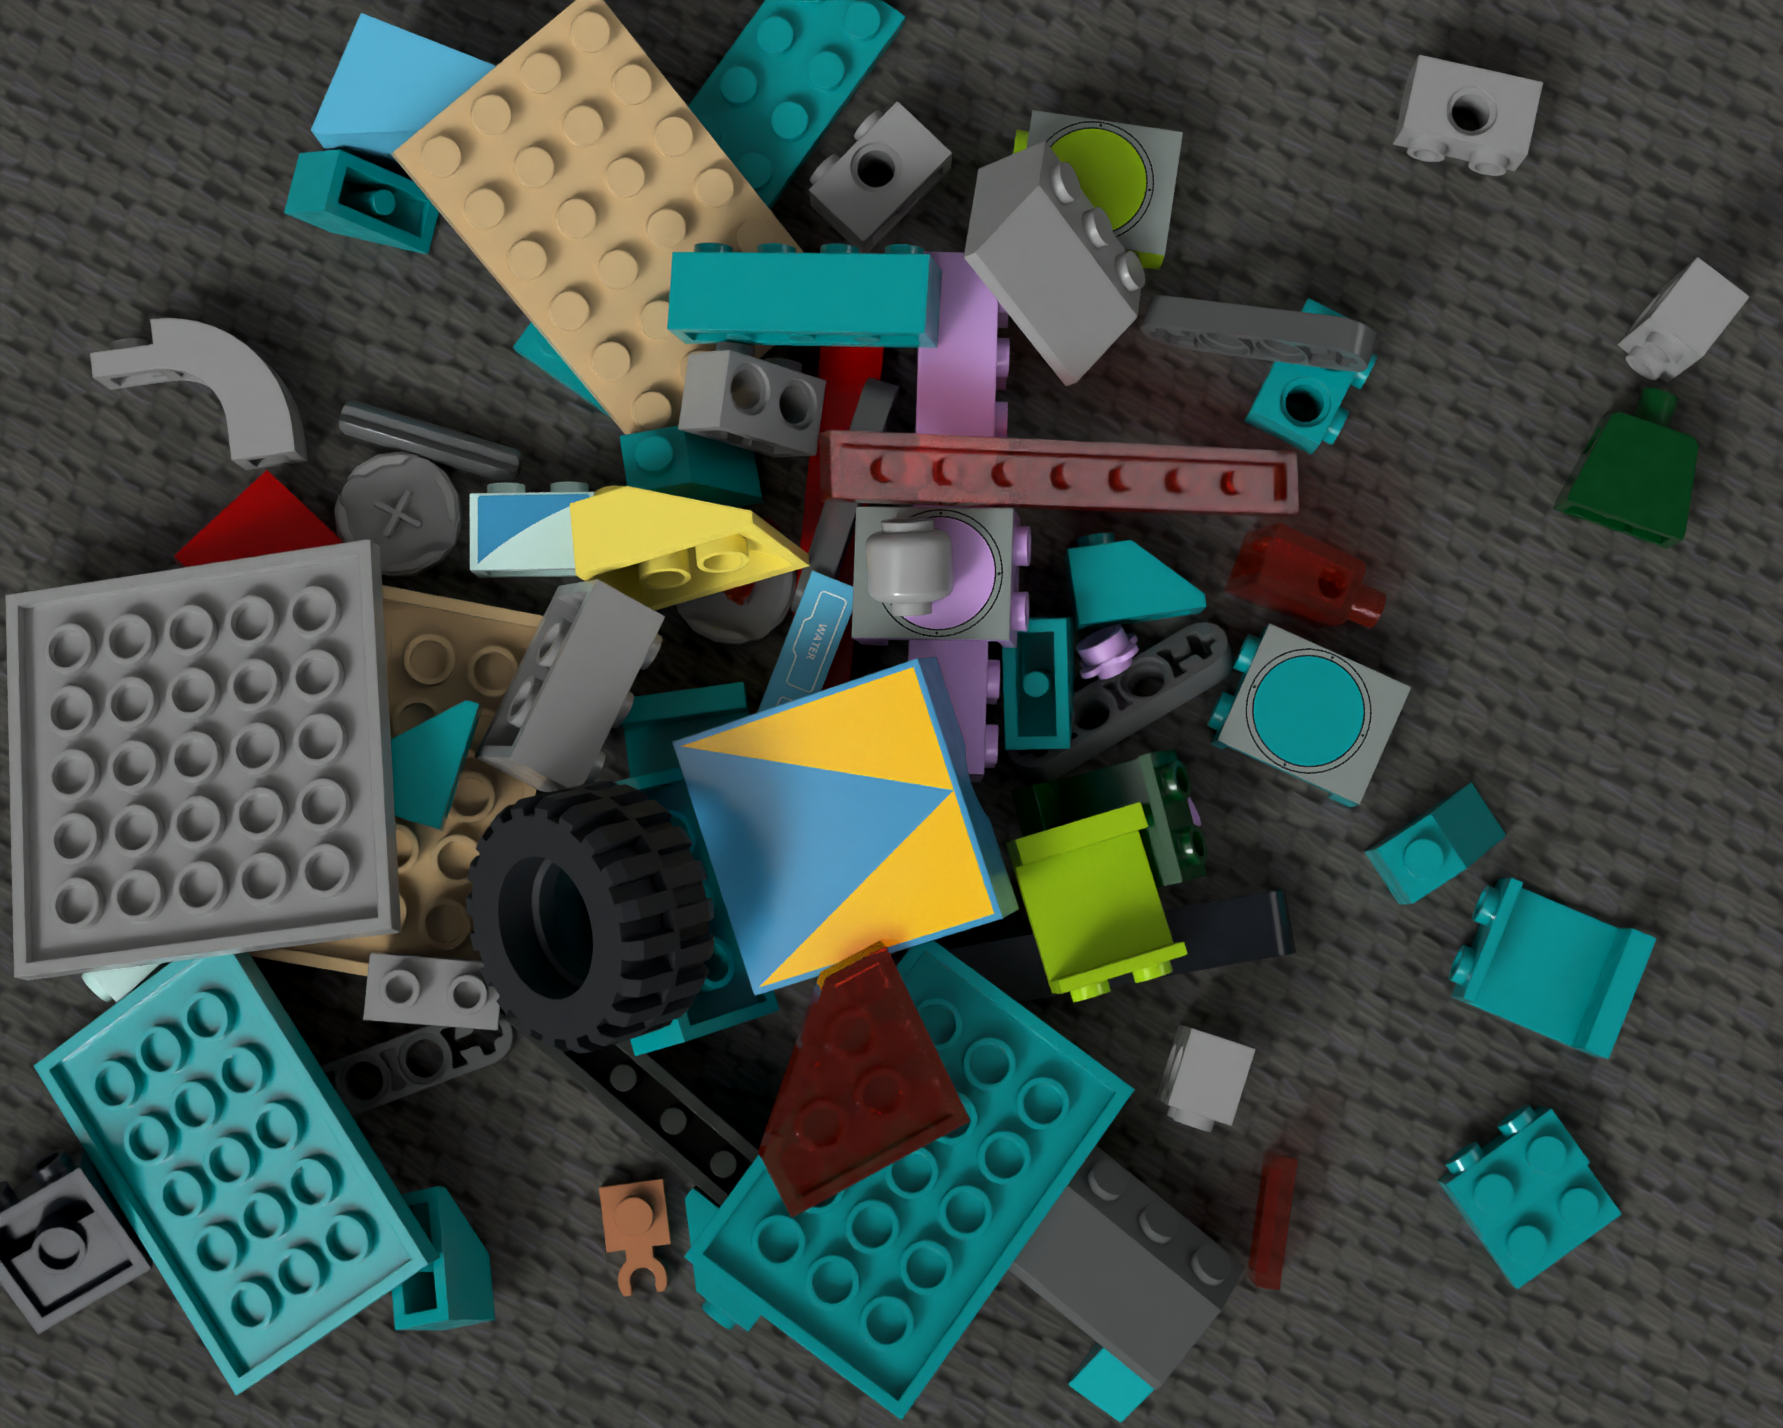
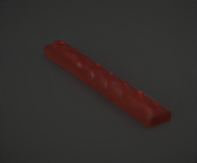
[819,430,1299,517]

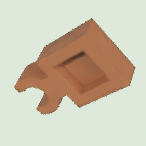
[599,1177,673,1297]

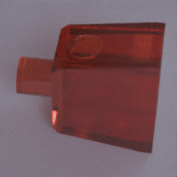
[1224,523,1386,628]

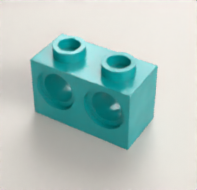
[1244,298,1378,455]

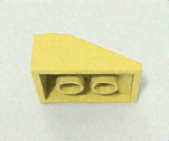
[570,486,810,611]

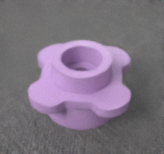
[1076,623,1139,680]

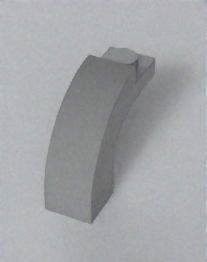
[90,318,308,470]

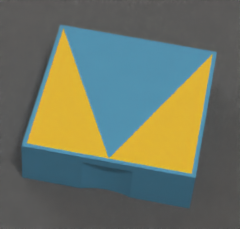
[672,656,1019,996]

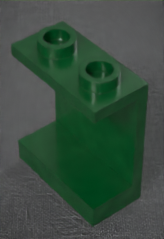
[1011,749,1207,888]

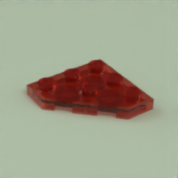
[758,941,970,1218]

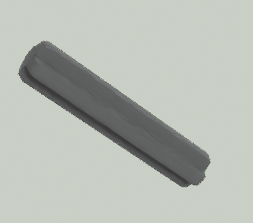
[339,399,523,483]

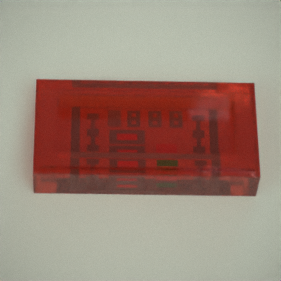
[1246,1151,1298,1291]

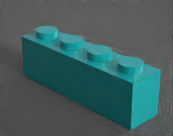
[667,243,942,348]

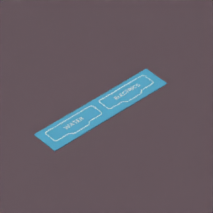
[757,570,853,713]

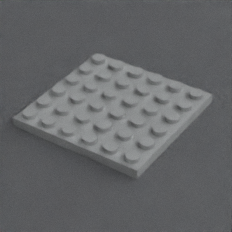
[5,539,401,980]

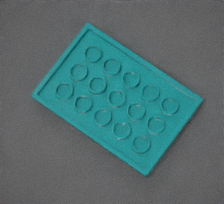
[684,940,1135,1421]
[34,952,440,1396]

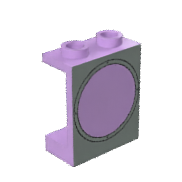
[852,507,1031,648]

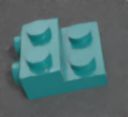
[1437,1104,1622,1289]

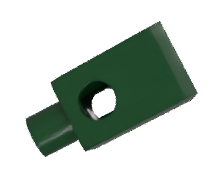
[1553,388,1699,549]

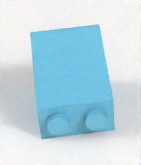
[311,13,496,169]

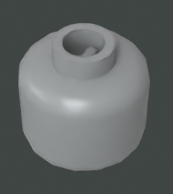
[865,517,954,616]

